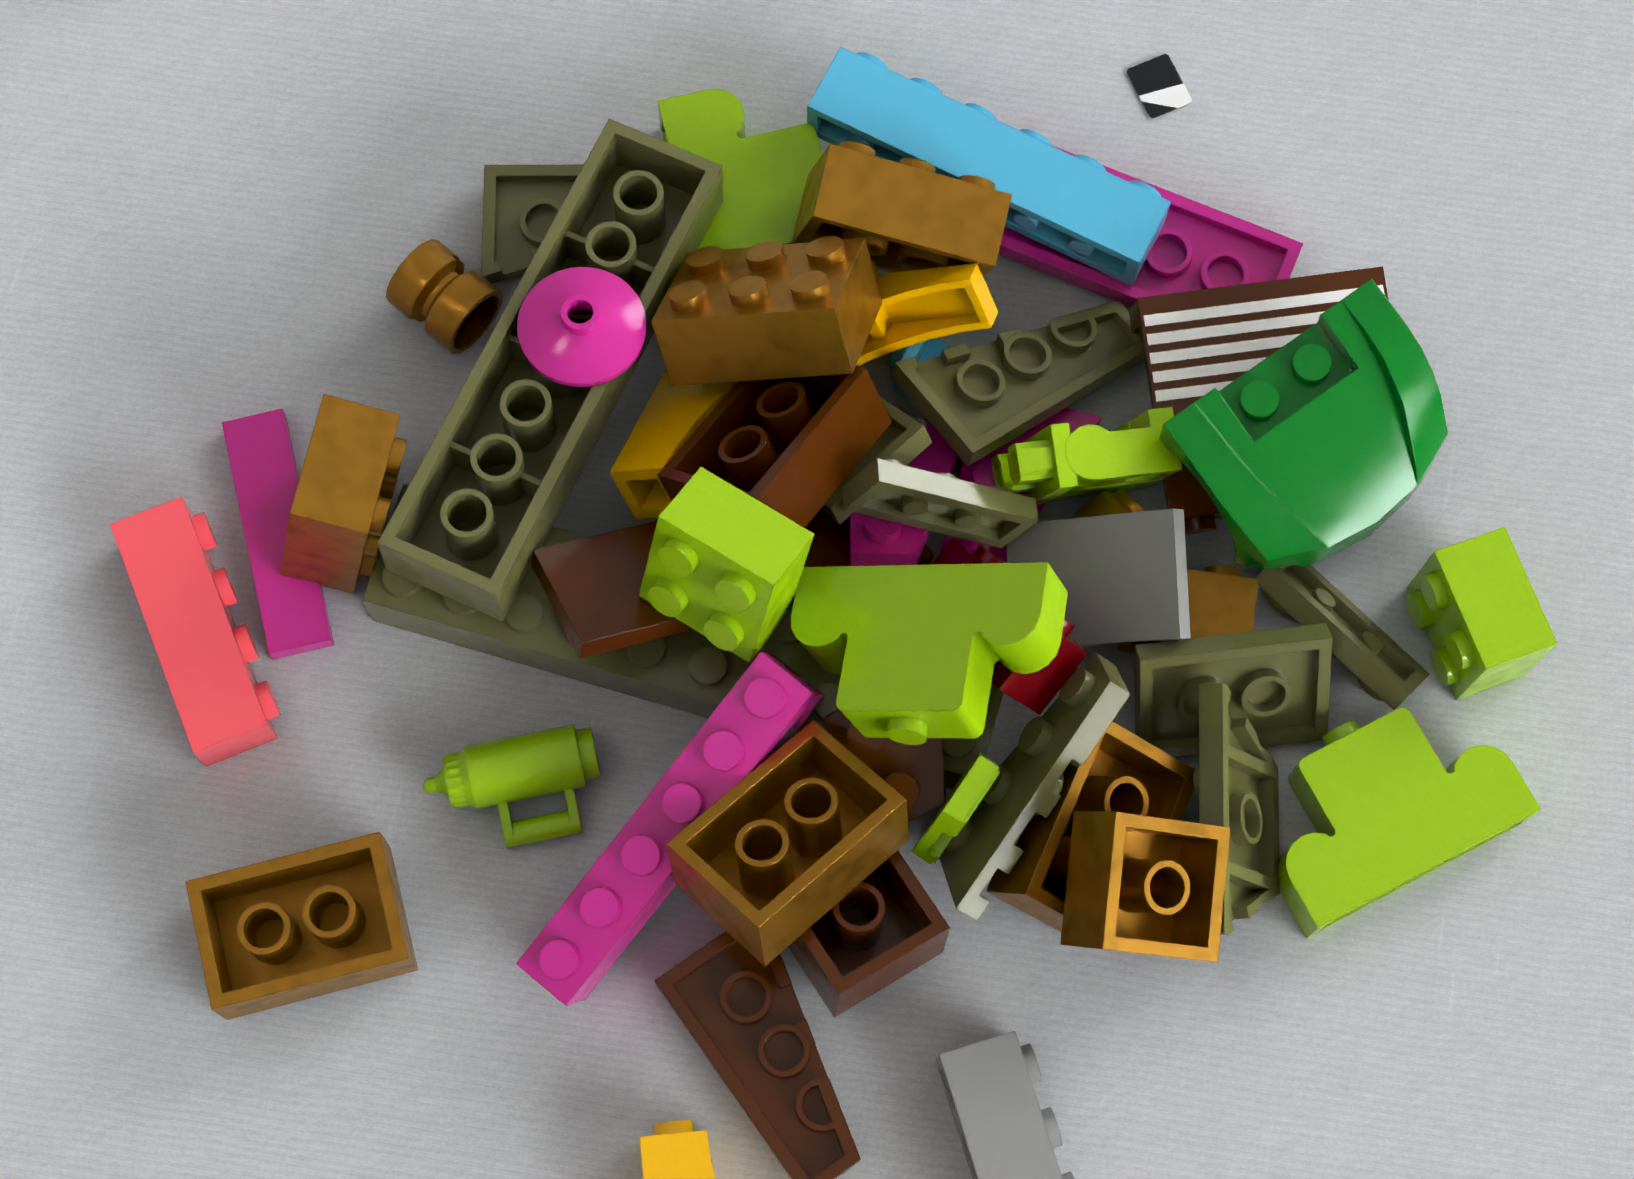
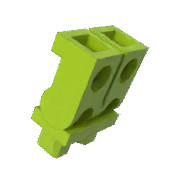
[991,407,1182,505]

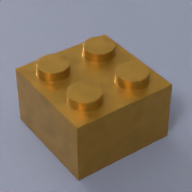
[1060,811,1230,962]

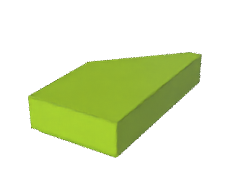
[911,751,1000,864]

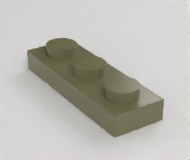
[842,458,1039,548]
[1256,565,1430,710]

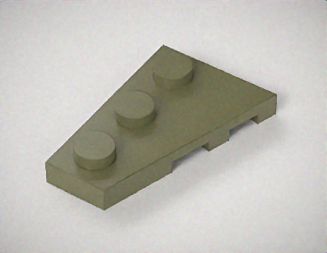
[481,164,584,284]

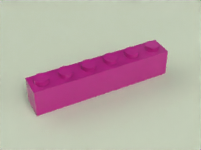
[516,652,825,1006]

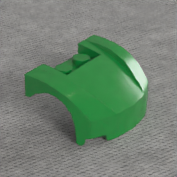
[1159,279,1448,570]

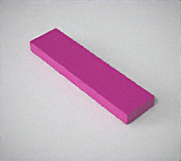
[222,409,334,660]

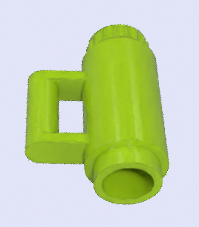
[422,724,601,848]

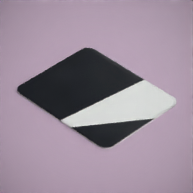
[1127,54,1192,118]

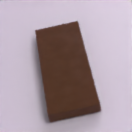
[531,510,934,658]

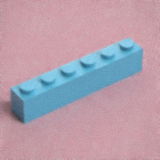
[807,46,1171,286]

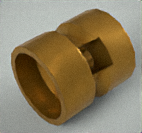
[386,239,504,354]

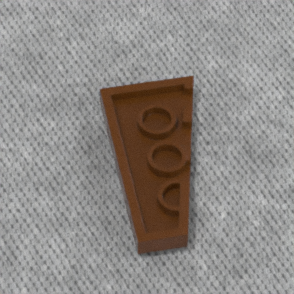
[655,931,861,1179]

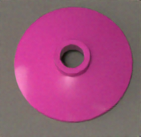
[517,267,647,387]

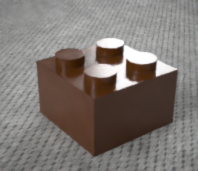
[788,850,950,1018]

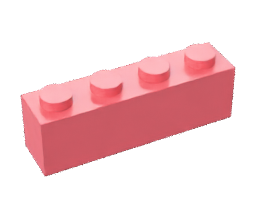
[110,497,281,767]

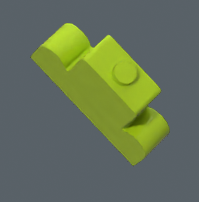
[658,89,822,250]
[791,562,1068,745]
[1278,707,1541,938]

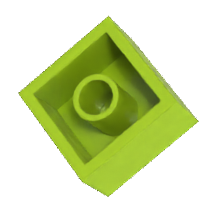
[639,467,814,663]
[1406,527,1558,700]

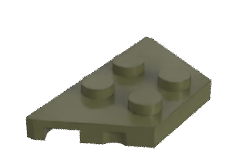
[1193,683,1280,935]

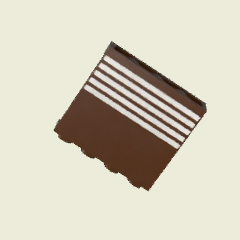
[1129,266,1388,535]

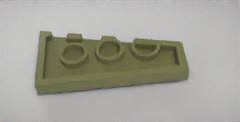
[890,300,1145,466]
[939,653,1130,921]

